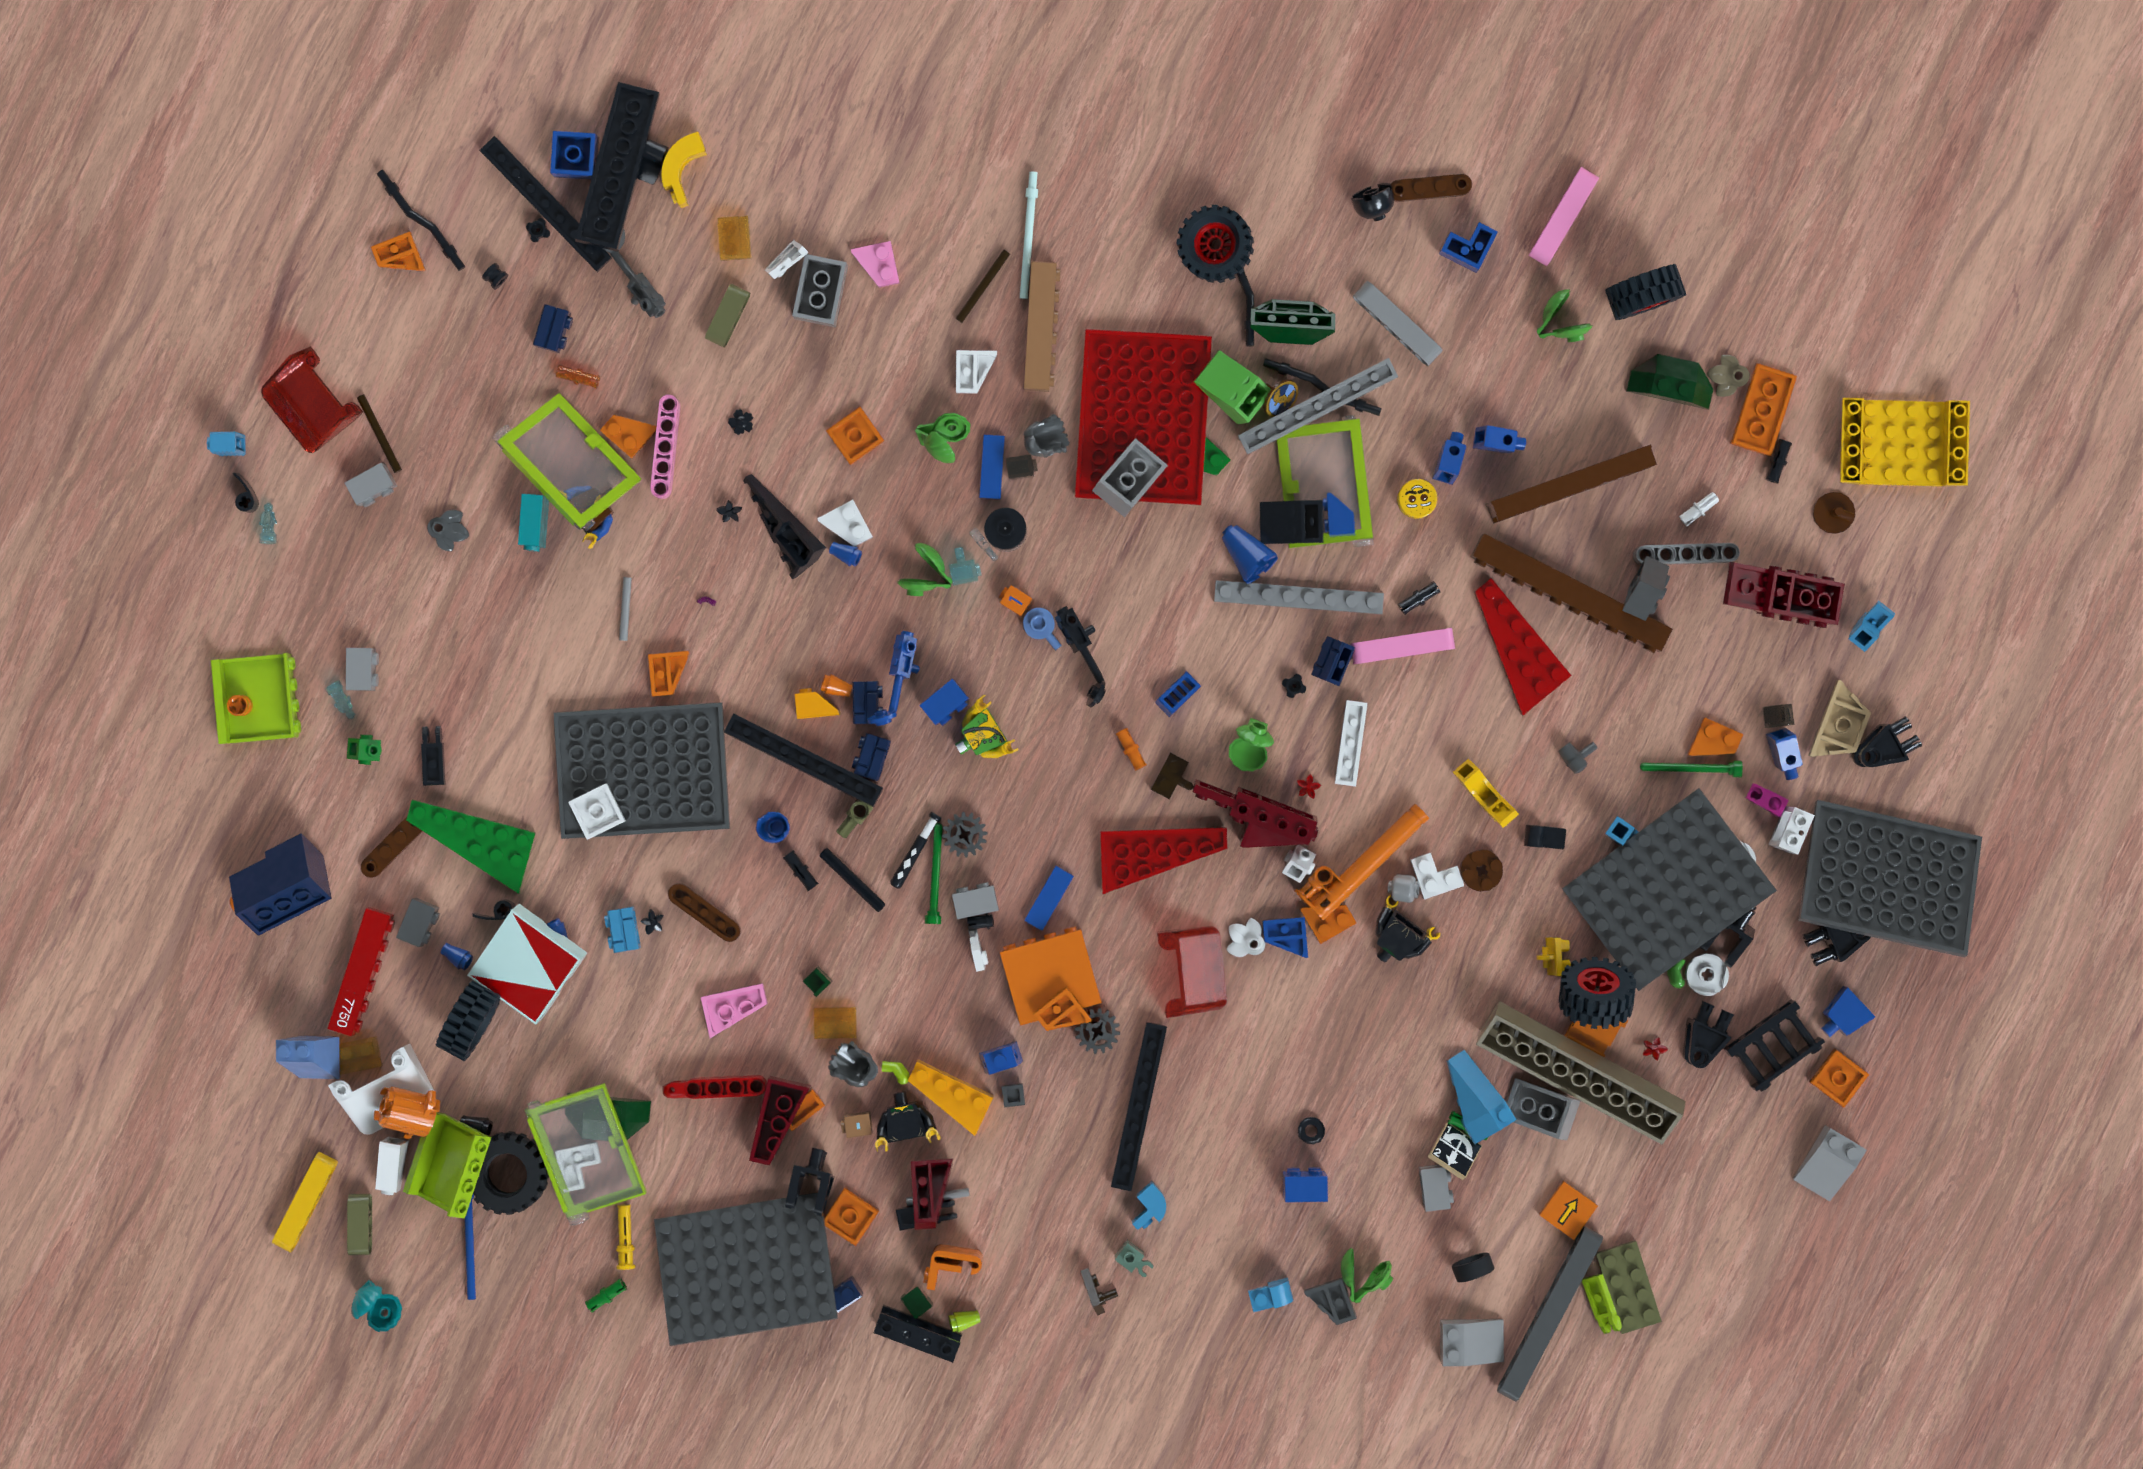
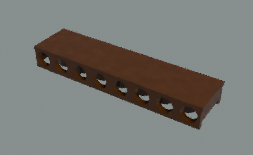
[1486,444,1657,524]

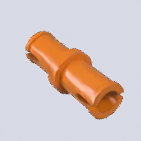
[1116,728,1147,771]

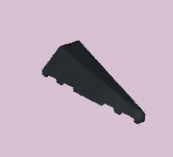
[743,474,826,579]

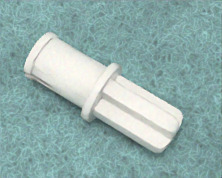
[1679,492,1719,527]

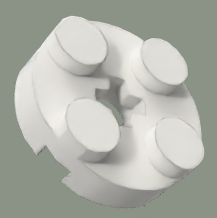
[1685,953,1729,996]

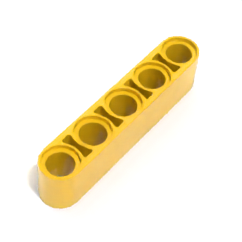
[272,1151,338,1253]

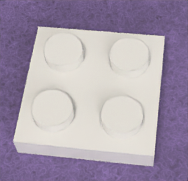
[568,783,626,840]

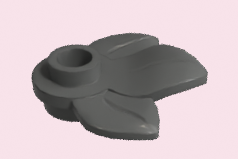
[427,510,469,552]

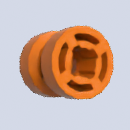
[227,695,253,716]

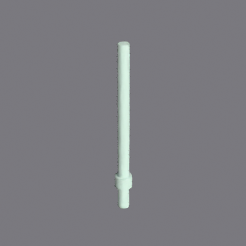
[1020,172,1038,299]

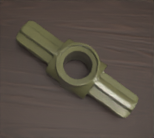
[836,791,883,838]

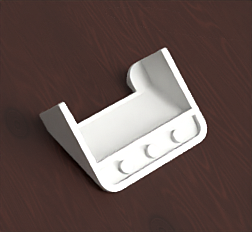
[328,1044,434,1135]

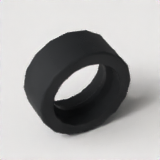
[1452,1252,1495,1283]

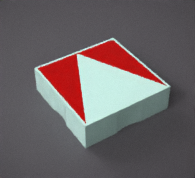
[467,904,587,1025]

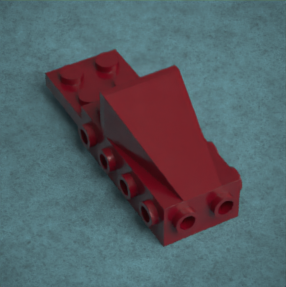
[1723,562,1845,628]
[1193,779,1319,848]

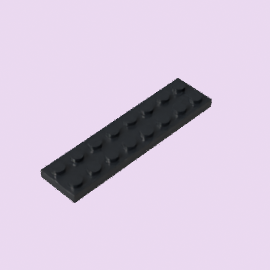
[575,82,660,251]

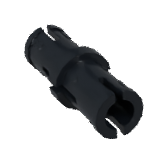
[1765,439,1792,484]
[1398,581,1441,615]
[783,850,819,891]

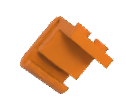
[1565,1020,1628,1057]
[923,1244,983,1290]

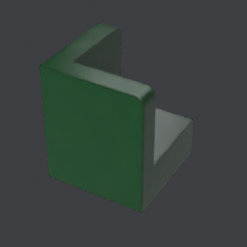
[803,966,832,997]
[901,1287,933,1319]

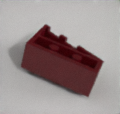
[911,1159,953,1230]

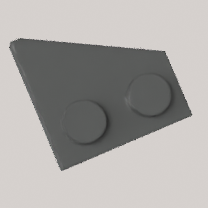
[1304,1278,1357,1325]

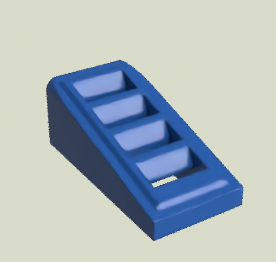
[1155,671,1201,717]

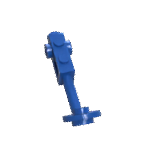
[867,631,920,726]

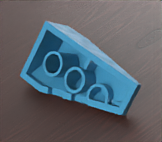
[1447,1050,1517,1144]

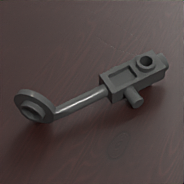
[603,228,666,318]

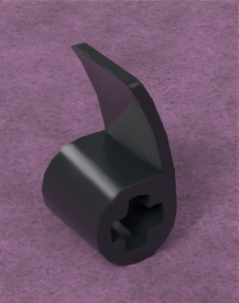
[637,139,669,185]
[233,473,259,513]
[1524,825,1566,850]
[472,899,516,920]

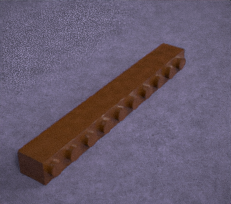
[1471,533,1673,654]

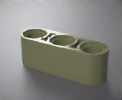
[705,284,751,348]
[347,1194,372,1255]

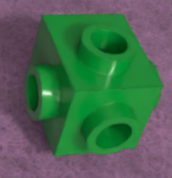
[346,734,382,765]

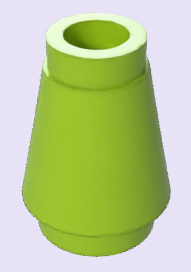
[948,1310,981,1333]

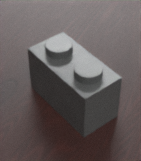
[396,898,440,947]

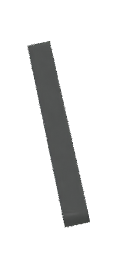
[1497,1226,1603,1402]

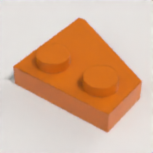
[1300,905,1356,944]

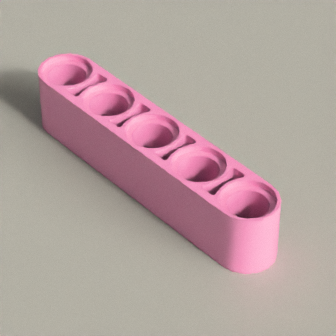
[1529,167,1599,266]
[650,395,680,499]
[1350,628,1455,665]

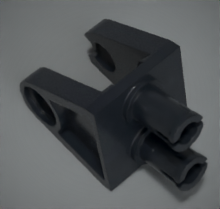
[1852,716,1922,767]
[1700,906,1757,968]
[1802,925,1871,966]
[1683,1001,1734,1068]
[785,1148,835,1216]

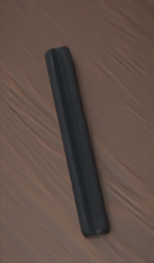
[819,848,885,912]

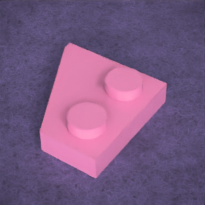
[851,241,899,288]

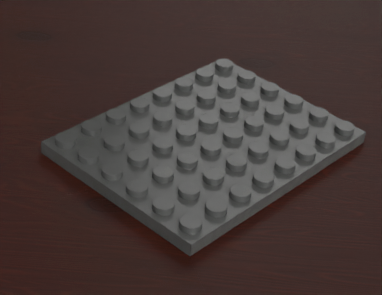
[554,703,730,839]
[1562,788,1777,991]
[1798,800,1982,958]
[654,1193,838,1346]

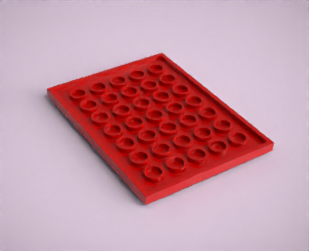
[1075,329,1212,506]

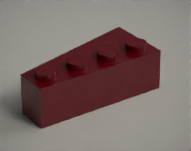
[749,1076,811,1166]

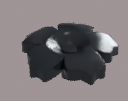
[728,409,754,435]

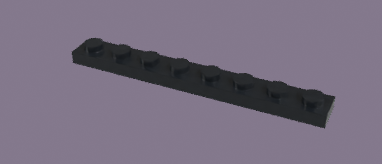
[479,136,612,273]
[724,713,883,808]
[1111,1022,1167,1191]

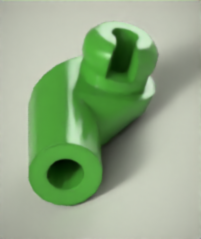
[1667,959,1686,989]

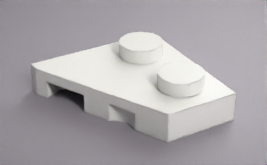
[765,240,808,279]
[956,350,997,394]
[817,500,873,547]
[968,929,989,972]

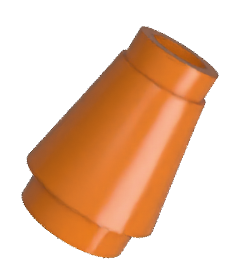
[820,674,853,697]

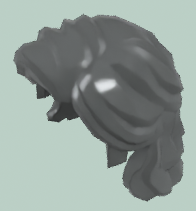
[1024,414,1070,458]
[828,1041,878,1087]

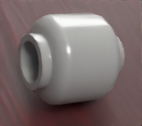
[1388,874,1420,903]

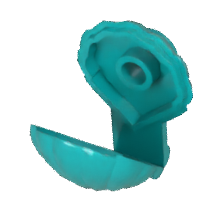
[351,1280,402,1332]

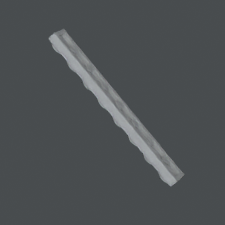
[1238,358,1398,455]
[1214,580,1384,614]

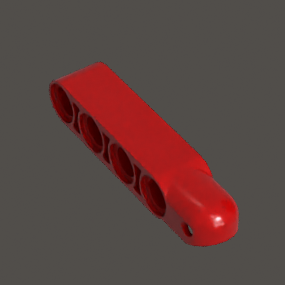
[662,1075,767,1099]

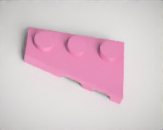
[701,983,768,1038]

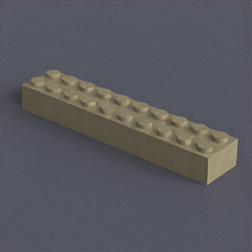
[1476,1001,1686,1144]

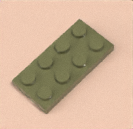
[1596,1240,1662,1334]

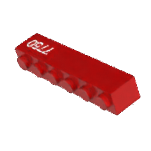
[327,907,395,1037]

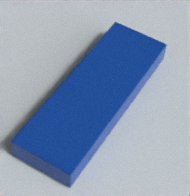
[979,435,1005,499]
[1024,866,1074,931]

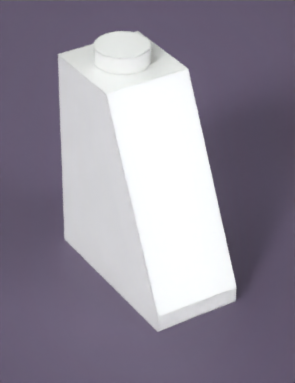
[375,1137,409,1195]

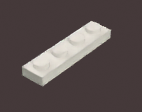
[1335,700,1367,787]

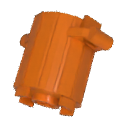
[374,1086,440,1139]

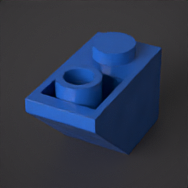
[1323,493,1355,537]

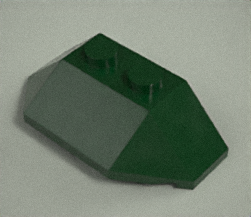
[1250,299,1336,345]
[1626,354,1713,410]
[565,1093,651,1141]

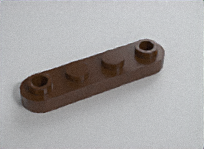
[1391,174,1472,202]
[361,817,423,878]
[668,883,741,942]

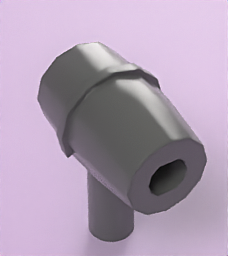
[1558,742,1597,774]

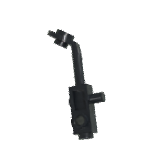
[1054,606,1106,708]

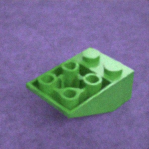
[1194,350,1271,424]

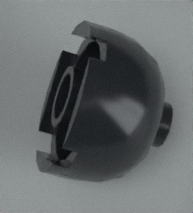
[1351,183,1394,221]

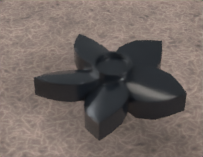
[717,500,742,522]
[641,909,664,935]

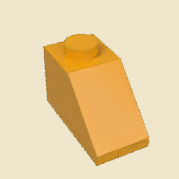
[795,688,840,719]

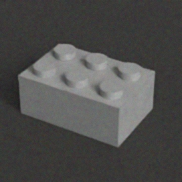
[792,254,848,328]

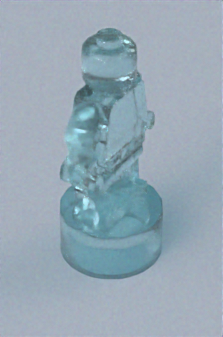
[259,503,277,544]
[324,680,355,720]

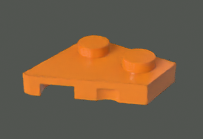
[371,231,426,271]
[600,415,657,459]
[648,651,690,697]
[1687,717,1744,756]
[1034,988,1092,1031]

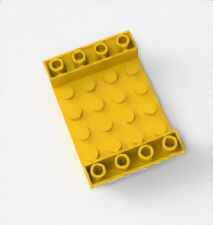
[1840,398,1970,487]

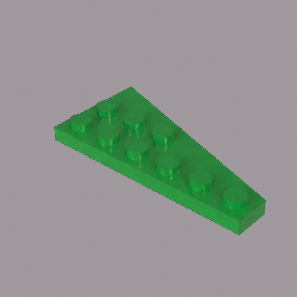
[406,799,536,894]

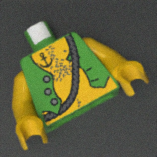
[955,695,1019,758]

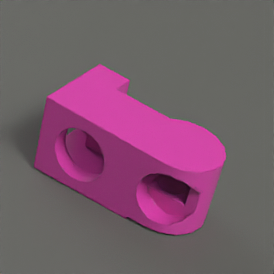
[1745,783,1789,817]

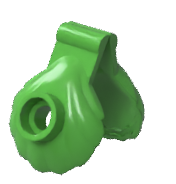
[1537,289,1593,343]
[915,413,971,464]
[897,543,952,596]
[1229,718,1274,772]
[1341,1248,1393,1303]

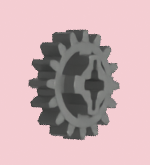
[942,812,988,858]
[1075,1008,1120,1054]

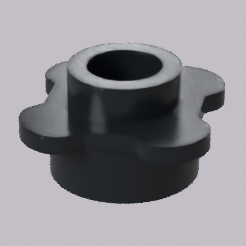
[526,218,550,242]
[1282,674,1306,698]

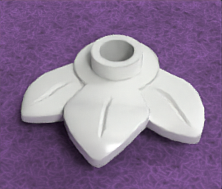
[1227,918,1265,957]

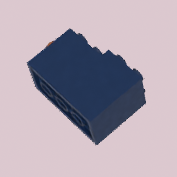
[229,833,332,936]

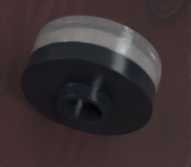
[984,508,1028,552]

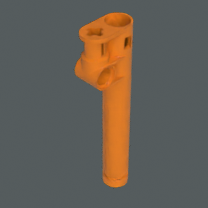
[1294,804,1429,921]

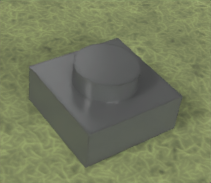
[1002,1083,1025,1108]

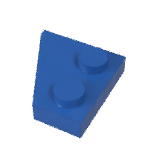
[1262,917,1308,958]

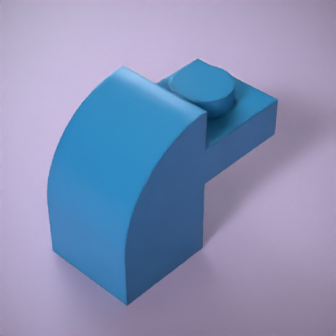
[1848,600,1895,652]
[1605,816,1639,846]
[1132,1181,1166,1230]
[1248,1277,1294,1312]

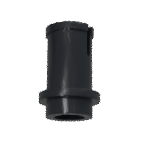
[967,913,994,930]

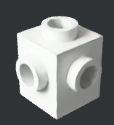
[1282,845,1316,883]

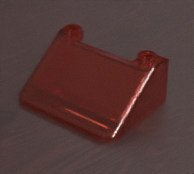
[261,346,363,453]
[1157,926,1227,1018]

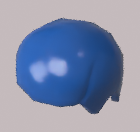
[756,812,790,844]

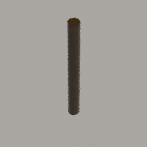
[955,249,1010,323]
[357,394,402,473]

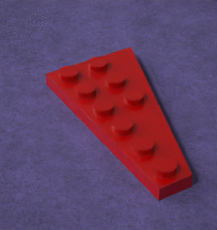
[1474,578,1572,716]
[1100,827,1228,895]

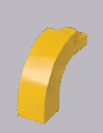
[662,132,707,208]
[1453,758,1519,828]

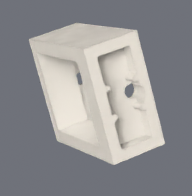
[1768,806,1815,855]

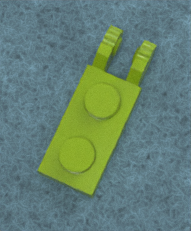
[1582,1274,1622,1334]

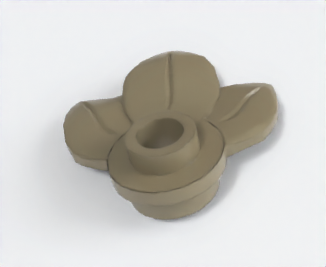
[1707,355,1750,397]

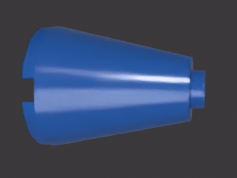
[1222,525,1278,584]

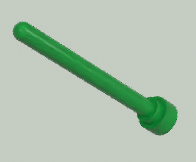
[1640,761,1743,778]
[924,823,943,924]

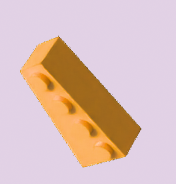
[908,1060,994,1136]

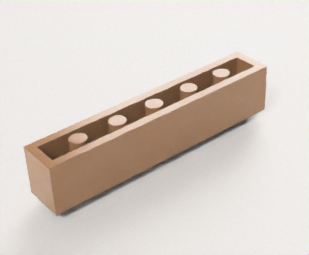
[1024,262,1061,392]

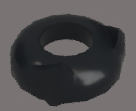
[1298,1117,1325,1144]

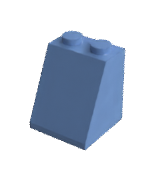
[276,1036,340,1079]

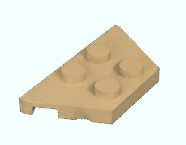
[1808,680,1871,757]

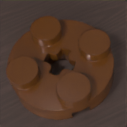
[1460,849,1503,892]

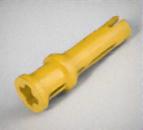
[616,1204,635,1270]

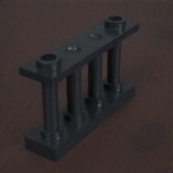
[1723,999,1825,1092]
[873,1305,962,1363]

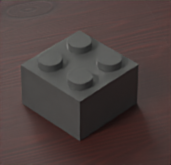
[1622,556,1670,621]

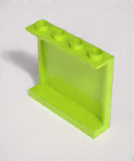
[211,653,301,744]
[403,1112,491,1219]

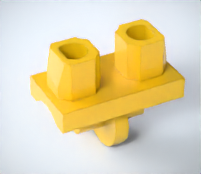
[1536,937,1571,976]

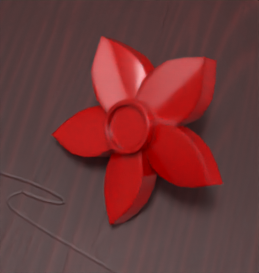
[1297,774,1322,799]
[1643,1037,1668,1061]

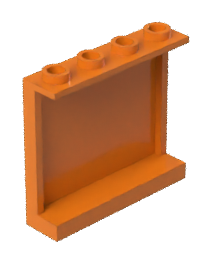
[1000,926,1102,1026]

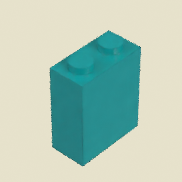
[518,494,549,552]

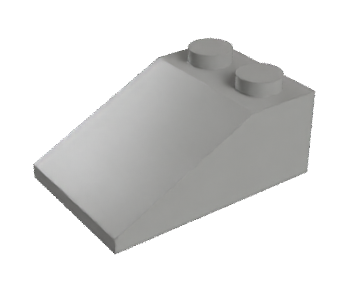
[1092,438,1168,518]
[1507,1078,1580,1140]
[1793,1125,1867,1201]
[1440,1319,1504,1366]

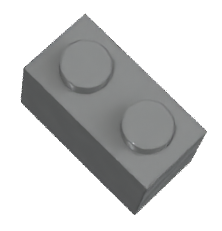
[345,463,397,507]
[346,648,379,691]
[952,882,999,919]
[1419,1165,1454,1212]

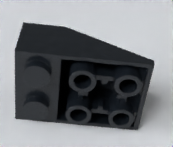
[1260,500,1324,544]

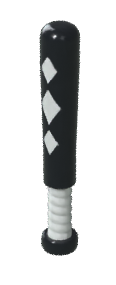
[890,812,941,889]

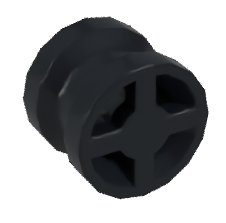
[482,263,508,290]

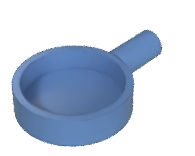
[1023,608,1062,651]

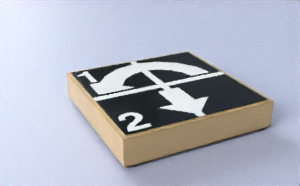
[1428,1123,1482,1180]

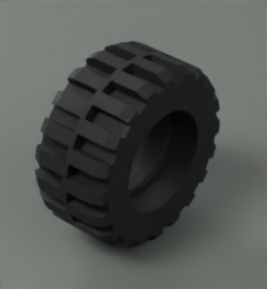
[473,1131,549,1215]

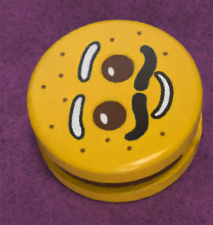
[1397,479,1438,519]

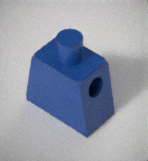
[1473,425,1526,453]
[1432,432,1466,485]
[1766,728,1803,780]
[1821,986,1875,1037]
[979,1041,1023,1075]

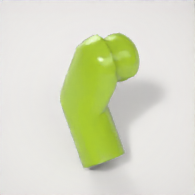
[882,1061,910,1085]

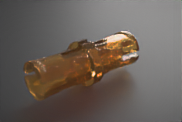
[556,364,600,389]

